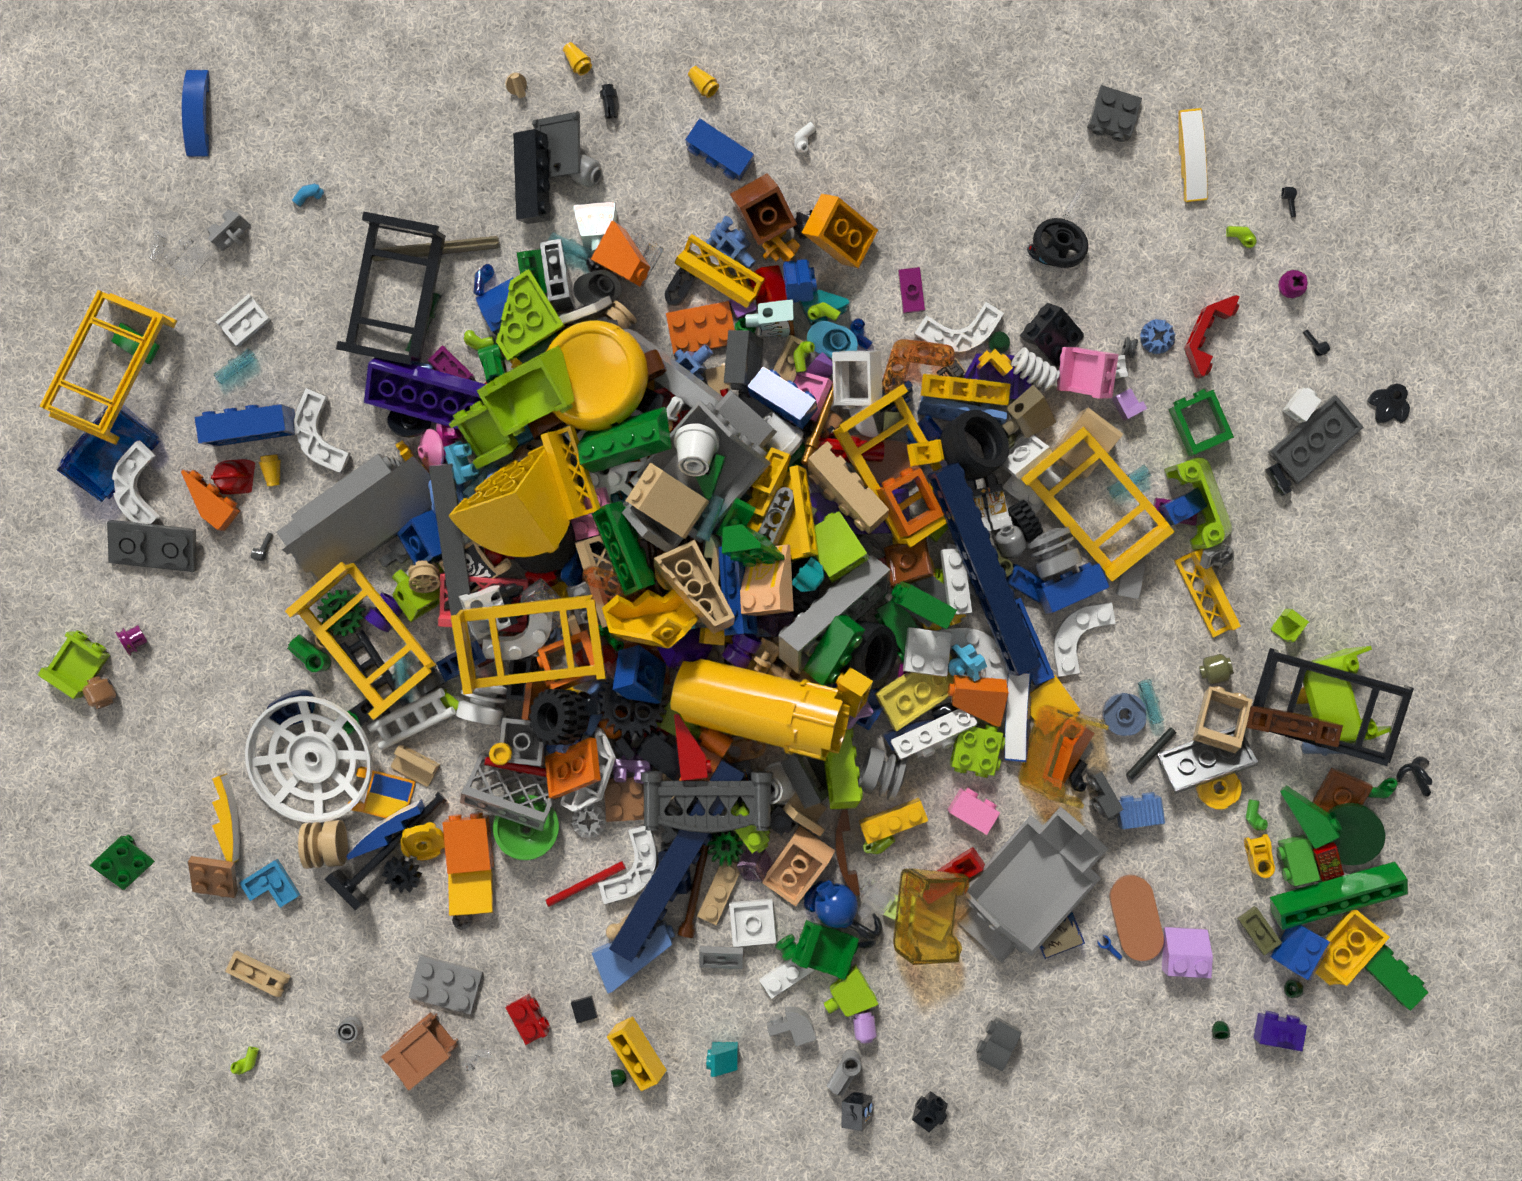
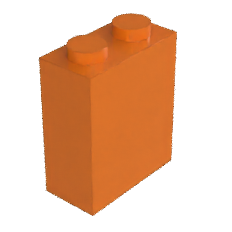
[442,812,494,874]

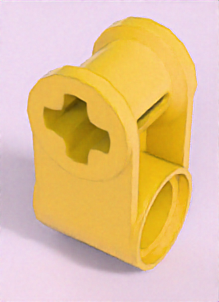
[1244,834,1275,878]

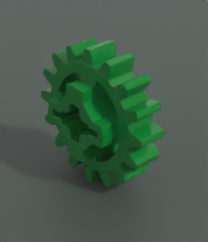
[317,590,366,636]

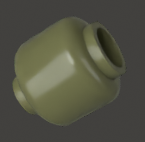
[1199,654,1234,684]

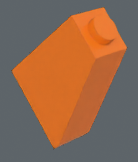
[591,221,651,287]
[948,675,1009,727]

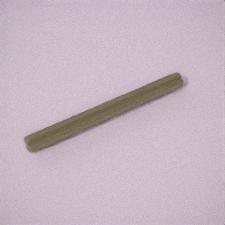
[372,236,500,262]

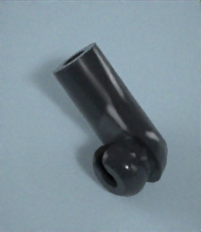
[931,703,959,719]
[1069,759,1088,792]

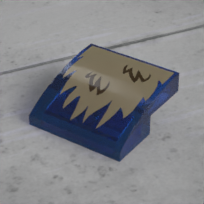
[1040,911,1085,959]

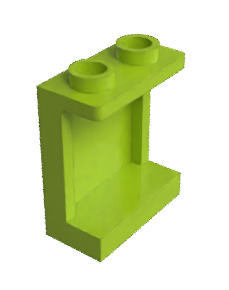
[449,401,519,469]
[814,511,869,583]
[37,630,110,699]

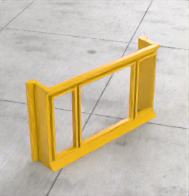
[39,290,177,445]
[833,384,947,547]
[1021,427,1175,582]
[285,562,436,720]
[451,595,606,695]

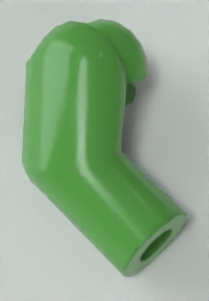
[1246,799,1268,831]

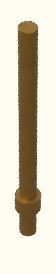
[801,380,834,466]

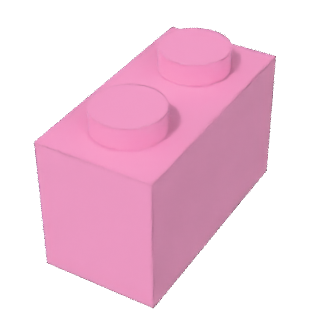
[948,787,1000,835]

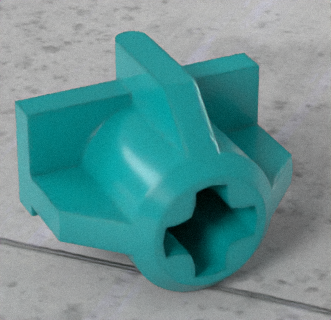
[792,557,824,592]

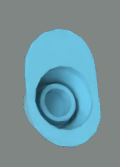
[807,321,858,358]

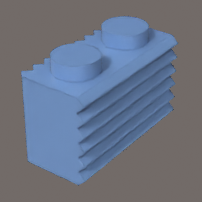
[1117,792,1165,829]

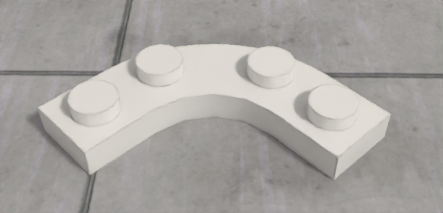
[914,302,1004,353]
[294,388,351,474]
[112,440,160,524]
[482,601,553,660]
[1053,602,1116,677]
[938,628,1008,686]
[598,825,657,904]

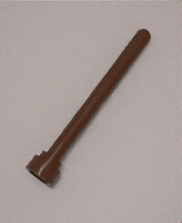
[678,839,711,938]

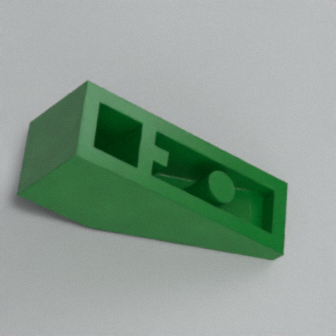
[1280,785,1342,849]

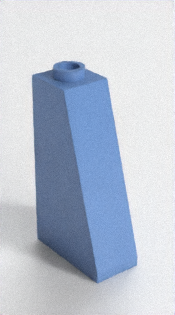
[592,920,675,994]

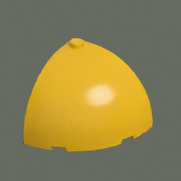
[449,445,570,557]

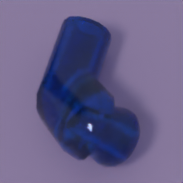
[473,264,495,296]
[850,318,873,351]
[804,880,823,913]

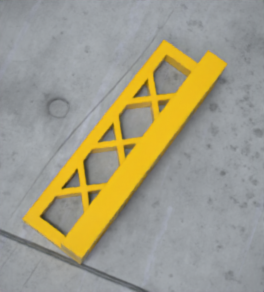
[675,234,764,308]
[541,425,601,520]
[1174,549,1241,638]

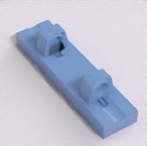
[917,396,1007,426]

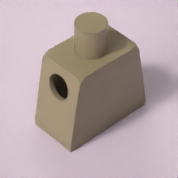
[1002,385,1056,438]

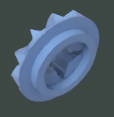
[1140,319,1176,354]

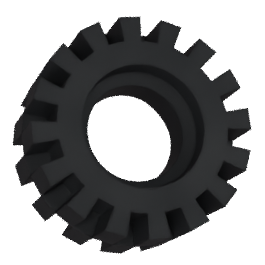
[1008,500,1043,542]

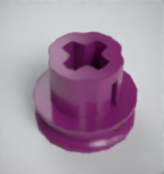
[1278,270,1308,298]
[115,625,148,656]

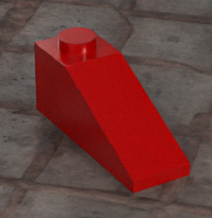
[674,714,712,781]

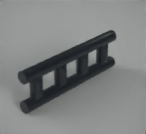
[339,630,410,717]

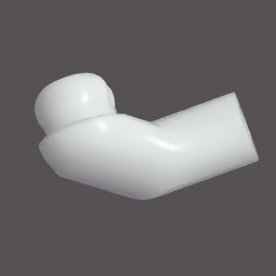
[794,122,816,154]

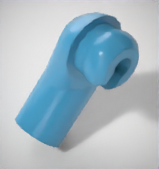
[292,183,324,207]

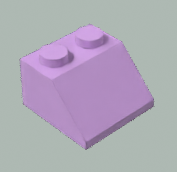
[1162,927,1213,978]

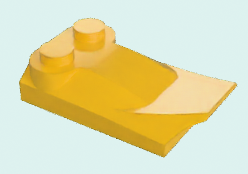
[1315,909,1390,986]

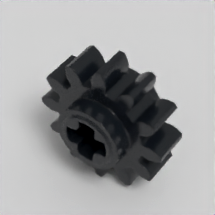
[382,855,422,893]

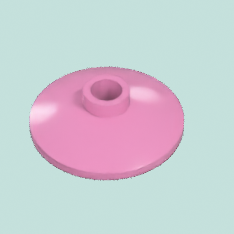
[418,429,444,472]

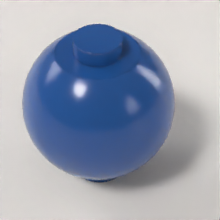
[815,880,858,928]

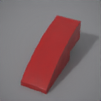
[916,847,985,904]

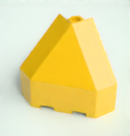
[602,589,699,649]

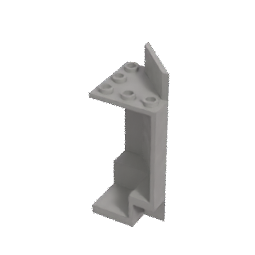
[622,390,777,552]
[276,454,432,582]
[957,806,1108,963]

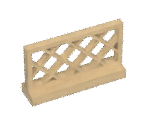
[575,535,646,628]

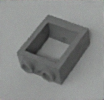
[724,330,763,394]
[780,753,829,809]

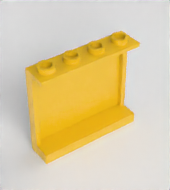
[746,465,818,561]

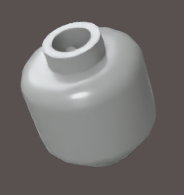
[570,154,602,187]
[995,525,1027,558]

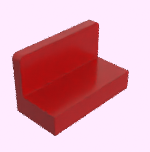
[748,265,787,305]

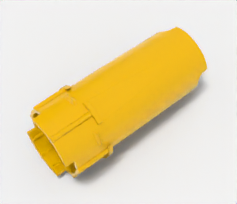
[671,659,851,761]

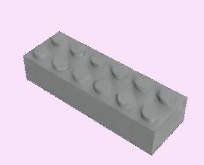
[779,554,891,674]

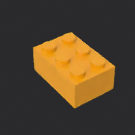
[801,193,878,269]

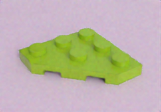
[496,269,565,362]

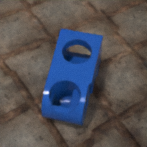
[856,688,883,730]

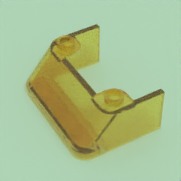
[1018,704,1109,809]

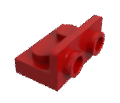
[505,994,550,1045]

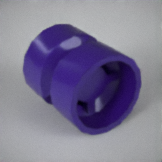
[365,592,403,633]
[722,634,762,669]

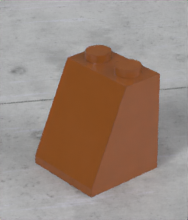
[730,173,797,246]

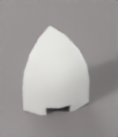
[849,406,881,437]

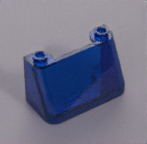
[56,404,160,502]

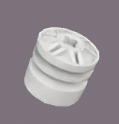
[456,685,507,725]

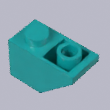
[799,290,850,326]
[706,1042,738,1077]

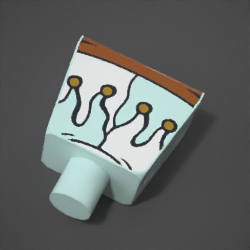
[574,202,617,254]
[746,300,795,337]

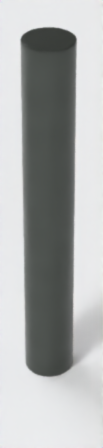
[1126,727,1177,780]

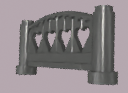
[641,771,773,833]

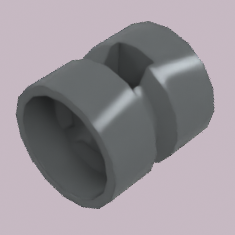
[406,656,446,696]

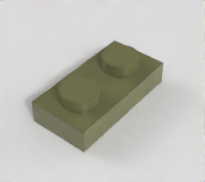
[1237,906,1282,955]

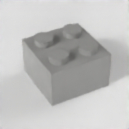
[500,716,547,766]

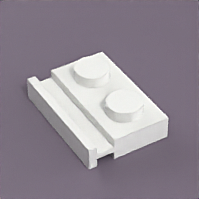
[216,294,271,347]

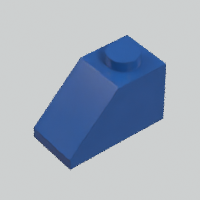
[1158,487,1207,526]

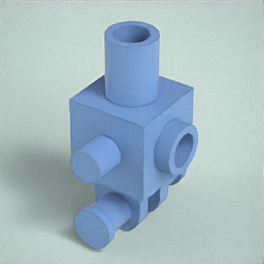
[706,216,756,269]
[674,344,713,381]

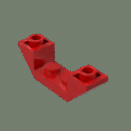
[1184,295,1240,379]

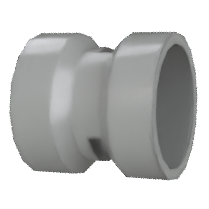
[336,1016,363,1043]

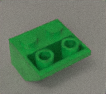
[722,524,784,567]

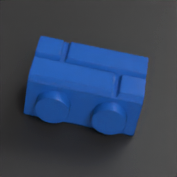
[783,259,817,303]

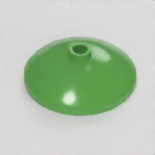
[493,795,559,860]

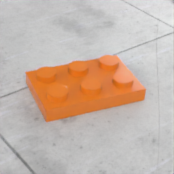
[666,301,735,356]
[545,737,601,799]

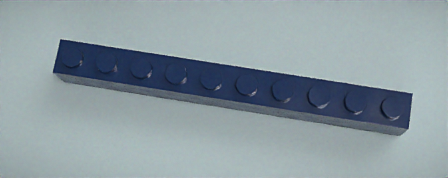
[927,463,1041,676]
[609,758,746,963]

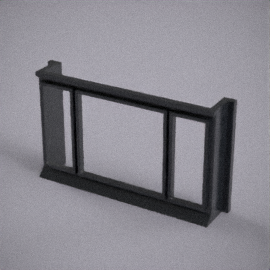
[336,211,446,365]
[1252,648,1414,766]

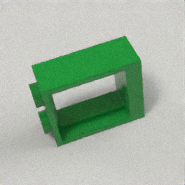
[1168,389,1234,456]
[891,581,957,630]

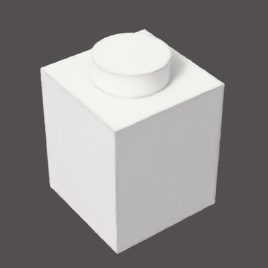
[1282,388,1322,423]

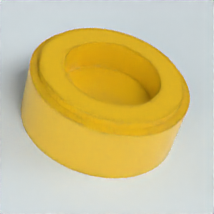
[489,742,512,765]

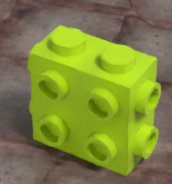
[949,724,1005,778]
[731,800,771,854]

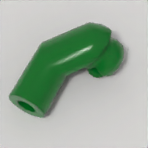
[1368,777,1398,799]

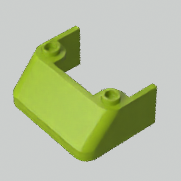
[1303,646,1391,743]

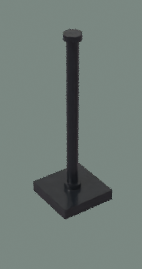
[324,792,447,910]

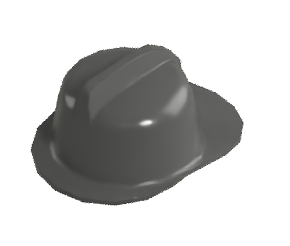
[573,269,622,305]

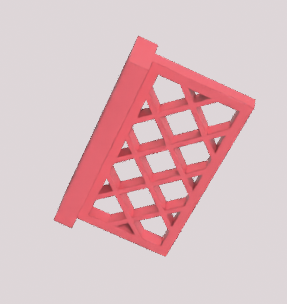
[438,573,529,633]

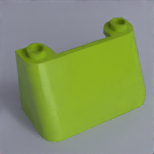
[476,345,575,437]
[1164,457,1232,550]

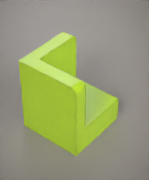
[1271,609,1309,643]

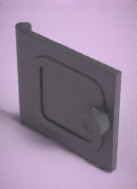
[532,111,580,178]

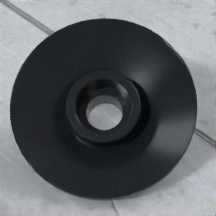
[387,411,431,438]

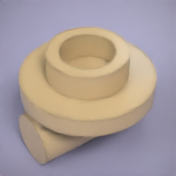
[505,73,527,98]

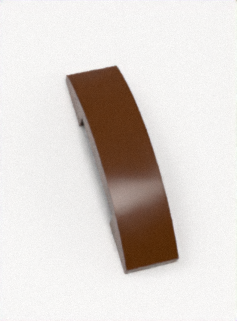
[1246,706,1343,747]
[835,809,860,896]

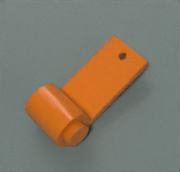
[679,728,733,781]

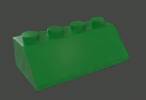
[577,407,672,473]
[592,501,655,596]

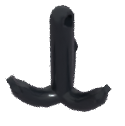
[1396,756,1432,797]
[849,913,882,949]

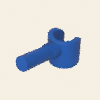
[1097,935,1122,960]

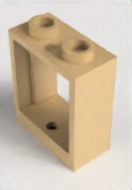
[1192,686,1253,753]

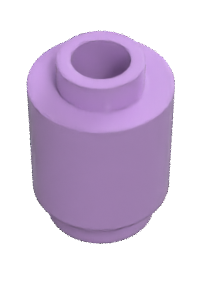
[853,1009,877,1043]

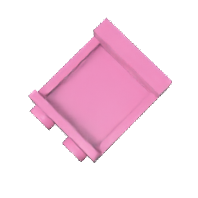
[1057,347,1119,399]

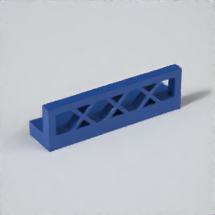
[718,546,757,636]

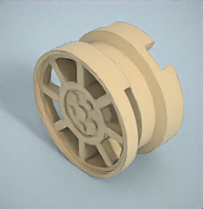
[603,300,637,329]
[408,561,440,593]

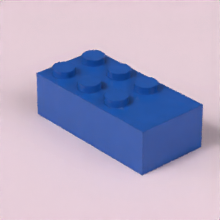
[195,404,295,447]

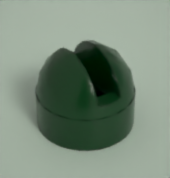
[1284,980,1304,998]
[1212,1021,1230,1040]
[610,1069,627,1088]

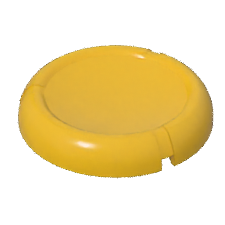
[546,320,648,431]

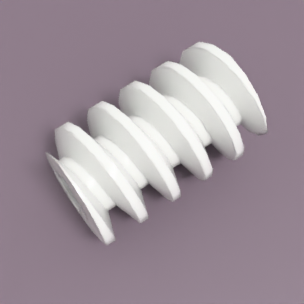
[1011,348,1060,393]

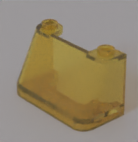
[893,868,969,965]

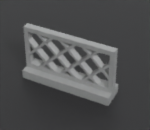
[460,754,555,831]

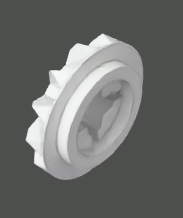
[571,804,606,839]

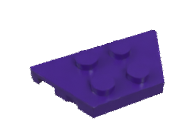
[963,353,1032,400]

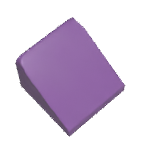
[729,299,757,320]
[805,352,833,378]

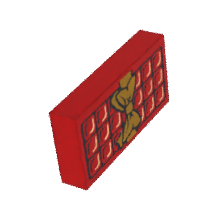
[1313,842,1344,882]

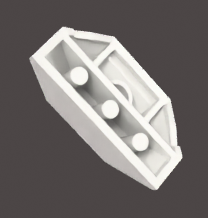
[560,726,616,812]

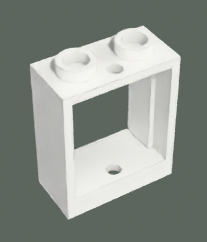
[832,351,882,410]

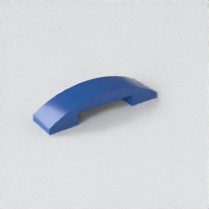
[182,70,209,157]

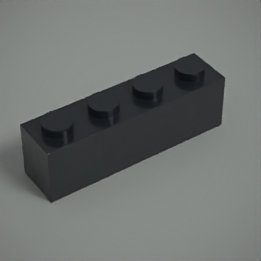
[513,129,551,224]
[636,729,698,799]

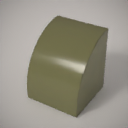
[882,412,903,439]

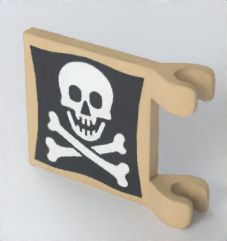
[438,540,512,593]

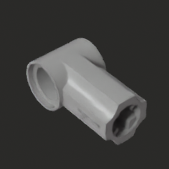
[827,1050,861,1096]

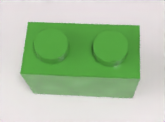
[1276,835,1320,886]

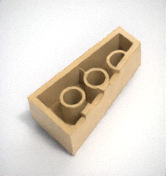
[808,441,889,534]
[654,540,735,634]

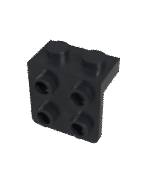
[1019,303,1084,366]

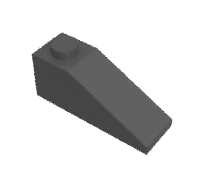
[540,239,575,312]

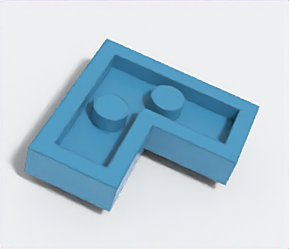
[239,859,301,908]

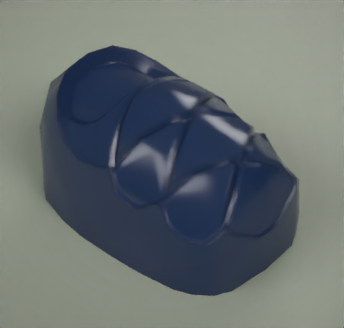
[266,689,317,726]

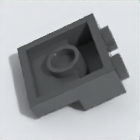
[1087,85,1142,142]
[1086,767,1124,821]

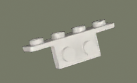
[891,709,977,760]

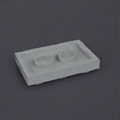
[408,955,483,1015]

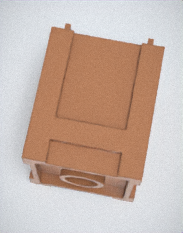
[381,1012,458,1091]

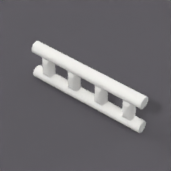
[367,688,456,750]

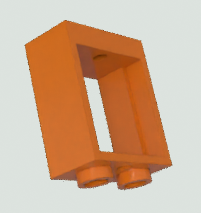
[876,467,944,536]
[537,630,596,690]

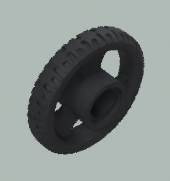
[1033,218,1089,268]

